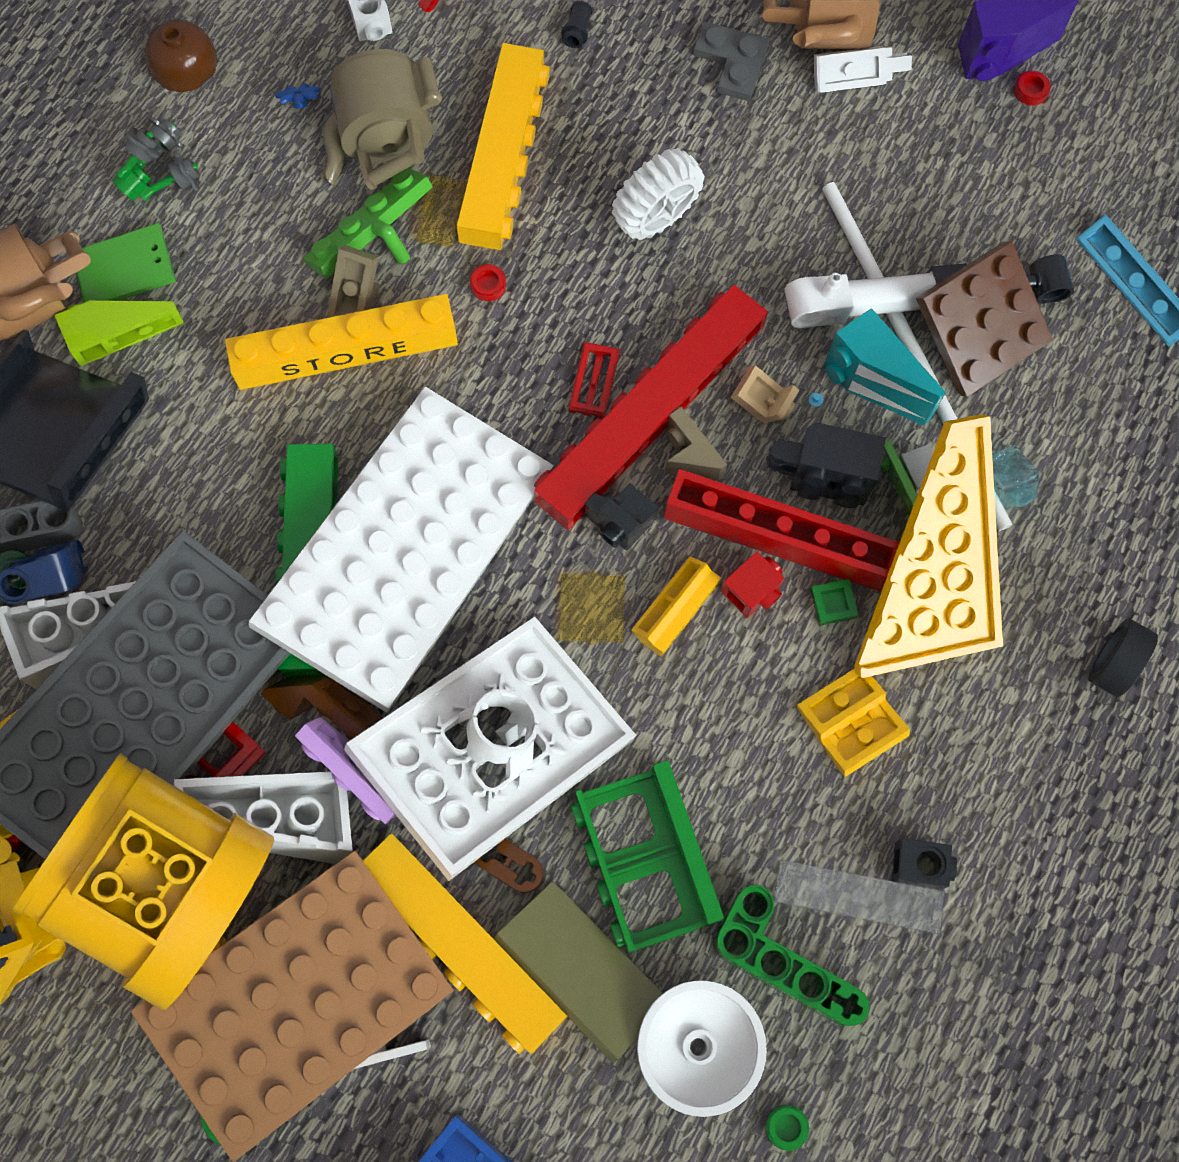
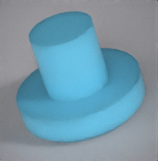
[809,393,824,407]

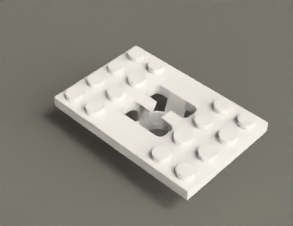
[344,617,637,881]

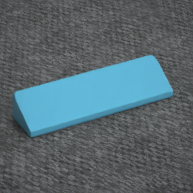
[1076,214,1179,347]

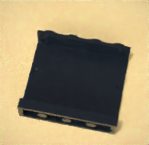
[0,330,149,512]

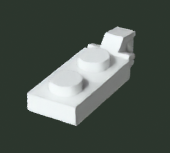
[814,46,911,92]

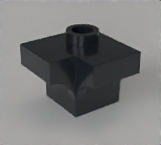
[584,483,659,551]

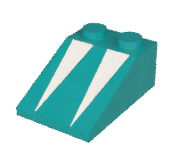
[824,308,946,426]

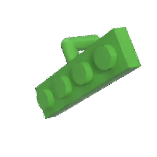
[303,168,433,279]

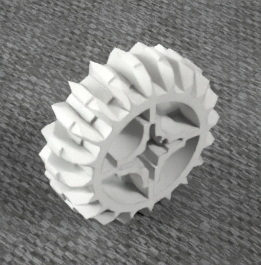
[612,148,705,240]

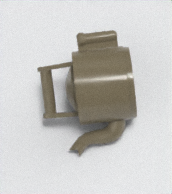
[321,49,442,190]

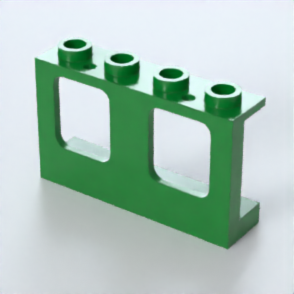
[570,760,724,954]

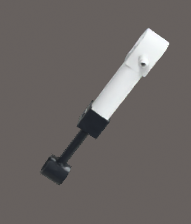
[785,254,1074,328]

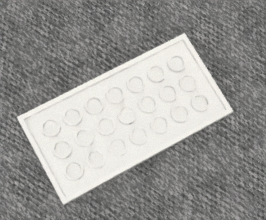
[249,387,554,713]

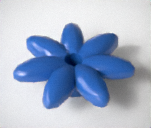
[275,83,321,109]

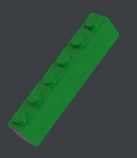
[275,444,339,677]

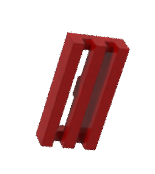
[568,342,620,419]

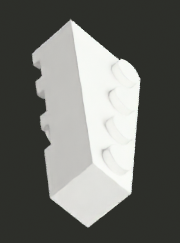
[0,581,136,690]
[173,772,353,864]

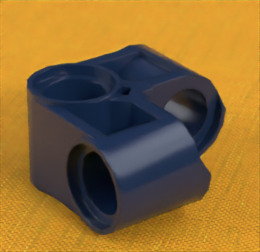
[0,539,88,604]

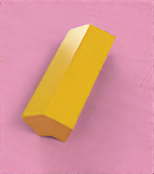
[631,556,721,657]

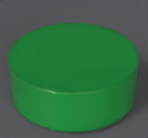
[765,1105,809,1151]

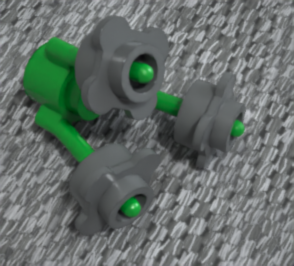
[112,116,200,201]

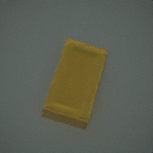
[416,175,466,247]

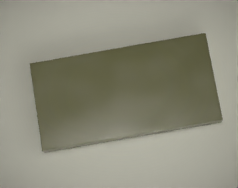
[493,881,663,1064]

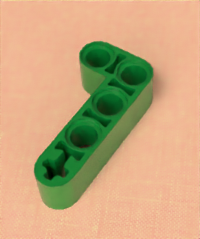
[714,885,870,1026]

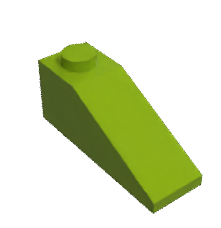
[54,300,184,366]

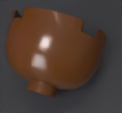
[144,19,218,92]

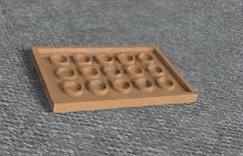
[130,851,454,1162]

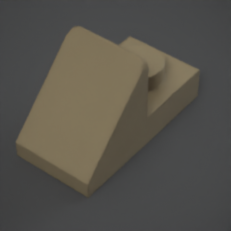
[327,245,381,318]
[665,407,727,481]

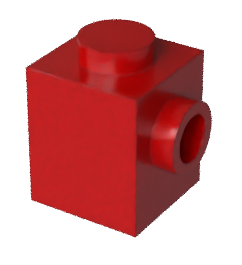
[720,551,785,619]

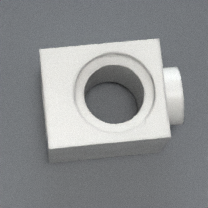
[347,0,392,41]

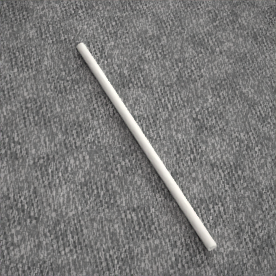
[822,182,1013,532]

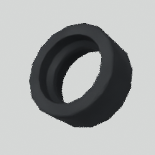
[1088,618,1158,698]

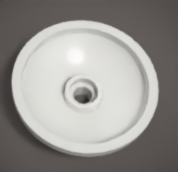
[637,981,767,1117]

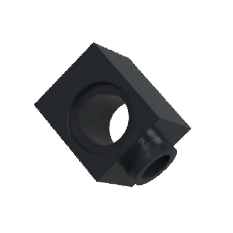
[892,838,957,890]

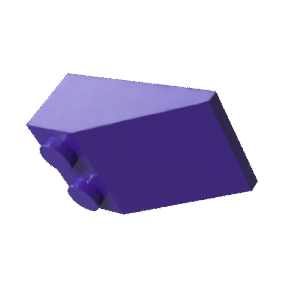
[958,0,1079,81]

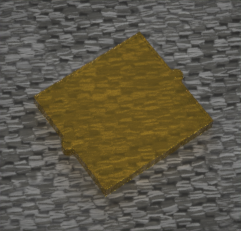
[559,572,625,645]

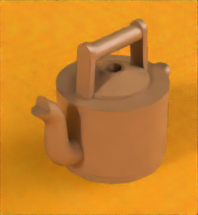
[762,0,880,50]
[0,223,91,343]

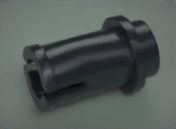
[561,1,593,48]

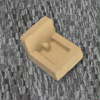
[731,365,799,424]

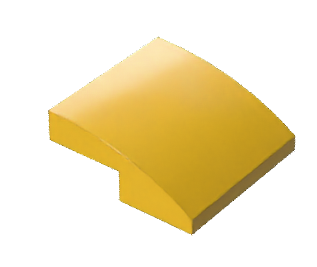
[797,669,910,778]

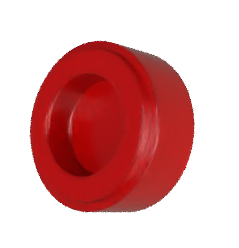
[1013,71,1051,106]
[470,264,506,301]

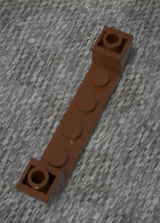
[261,675,384,740]

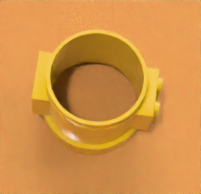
[12,753,274,1011]

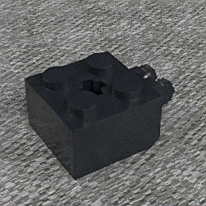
[766,422,886,508]

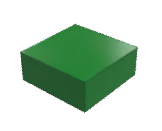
[810,579,859,626]

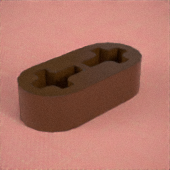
[475,839,543,893]

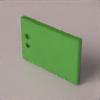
[76,223,176,303]
[880,440,917,516]

